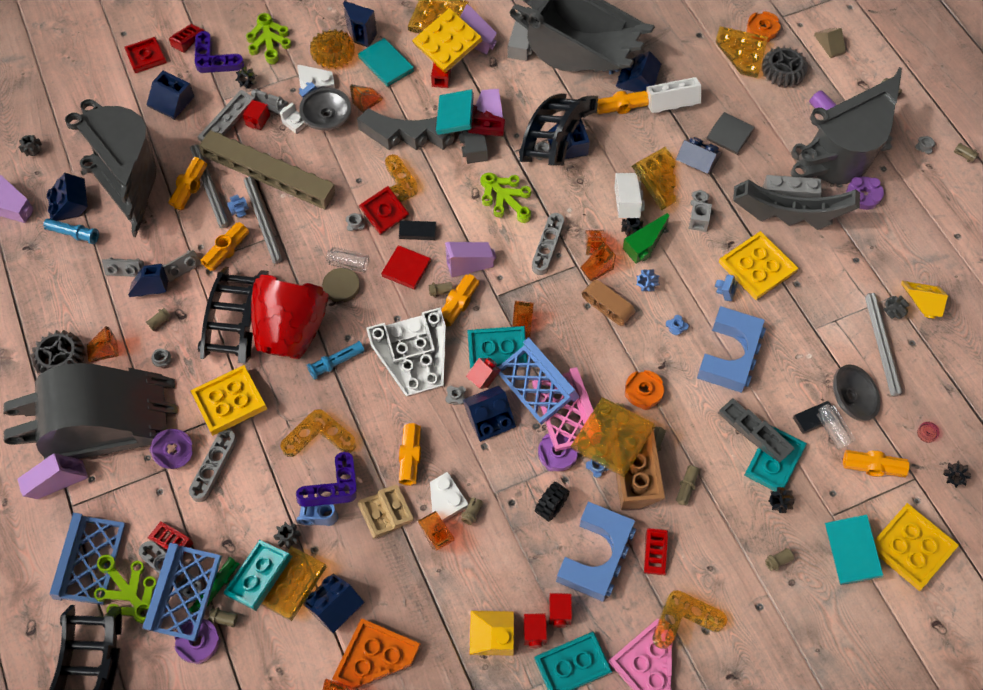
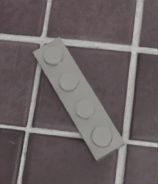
[198,90,255,142]

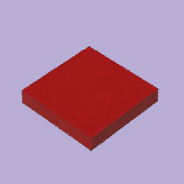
[124,37,167,74]
[359,186,409,235]
[381,245,431,290]

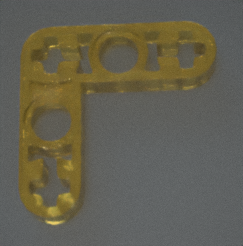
[385,155,418,202]
[280,409,356,457]
[652,590,727,649]

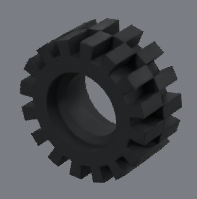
[534,482,570,522]

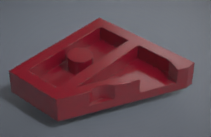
[468,105,505,136]

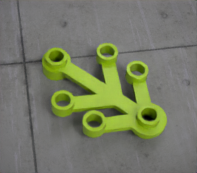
[246,13,291,64]
[480,173,531,223]
[94,554,157,624]

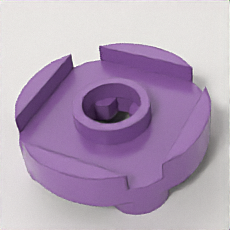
[846,177,884,210]
[150,429,192,469]
[538,431,578,472]
[175,619,220,665]

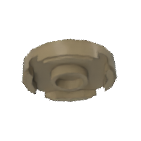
[322,268,360,302]

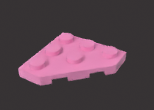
[609,618,672,690]

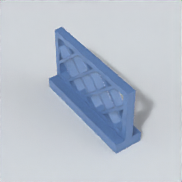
[498,338,580,425]
[50,512,125,605]
[142,543,222,642]

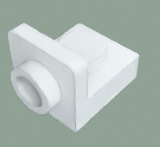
[280,103,307,134]

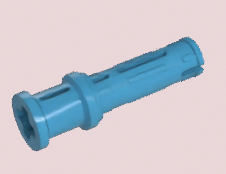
[43,218,99,244]
[307,341,365,380]

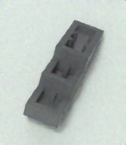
[718,398,795,462]

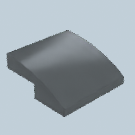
[707,112,755,155]

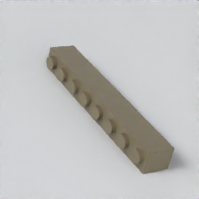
[199,130,335,210]

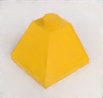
[901,281,948,319]
[470,611,514,656]

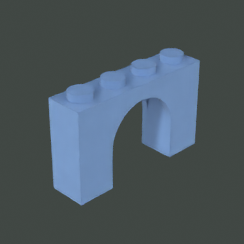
[697,306,766,393]
[556,502,636,602]

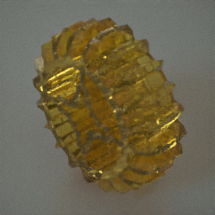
[310,28,355,69]

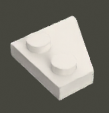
[297,65,335,90]
[430,472,469,527]

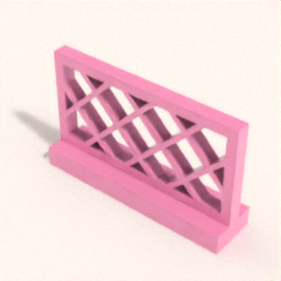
[532,367,603,452]

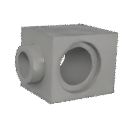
[688,201,712,232]

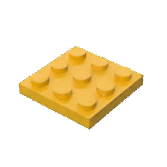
[412,8,483,73]
[718,231,798,300]
[190,365,267,436]
[874,503,959,591]

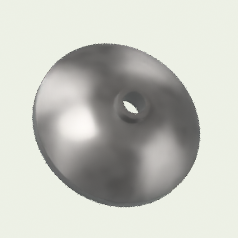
[299,88,351,130]
[833,364,880,422]

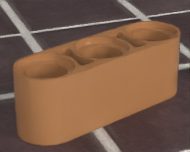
[582,279,636,326]

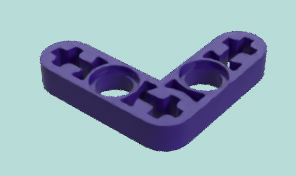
[194,31,244,73]
[296,452,357,507]

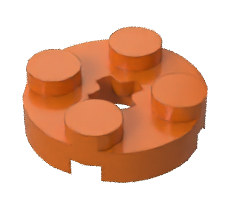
[746,11,781,42]
[625,370,664,410]

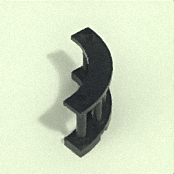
[519,93,598,166]
[198,267,269,364]
[49,605,122,690]

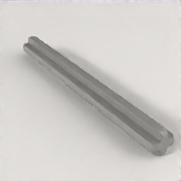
[190,144,229,229]
[244,176,282,264]
[865,293,902,396]

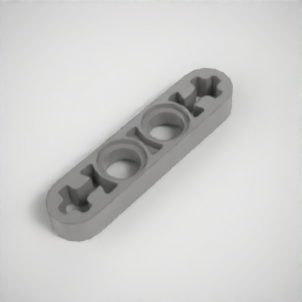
[532,213,564,275]
[189,429,237,502]
[139,541,204,601]

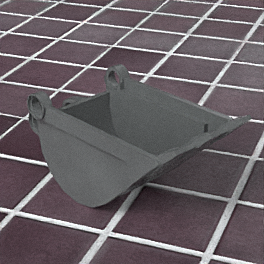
[510,0,655,72]
[791,67,902,184]
[65,99,157,237]
[3,363,177,460]

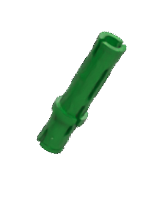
[189,557,240,613]

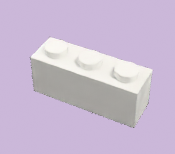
[646,77,701,113]
[614,173,645,218]

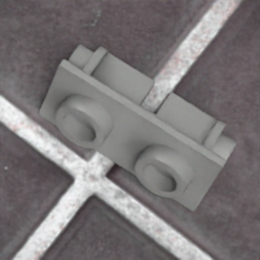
[251,89,288,114]
[163,249,201,282]
[102,257,144,277]

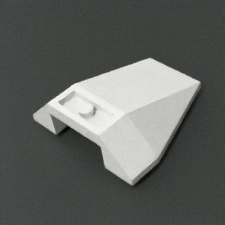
[366,307,446,396]

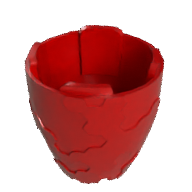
[251,275,329,359]

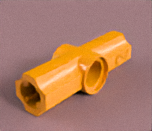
[597,91,649,114]
[168,157,208,210]
[200,222,249,271]
[441,274,479,327]
[399,423,421,486]
[843,450,909,478]

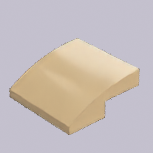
[358,485,414,539]

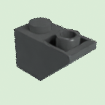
[459,130,488,164]

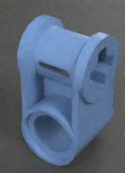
[296,504,338,526]

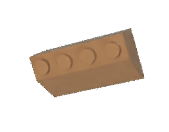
[610,422,665,510]

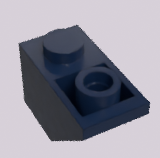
[128,263,169,297]

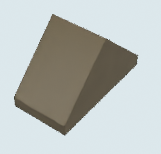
[814,28,846,58]

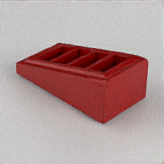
[169,24,204,53]
[147,521,193,557]
[644,528,668,576]

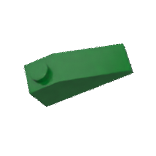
[623,213,670,264]

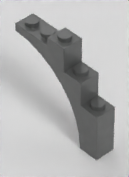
[357,108,454,150]
[733,180,860,230]

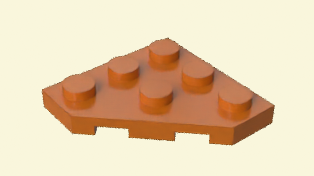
[332,618,421,689]

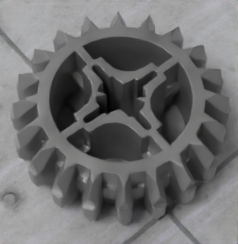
[761,46,808,87]
[30,330,85,374]

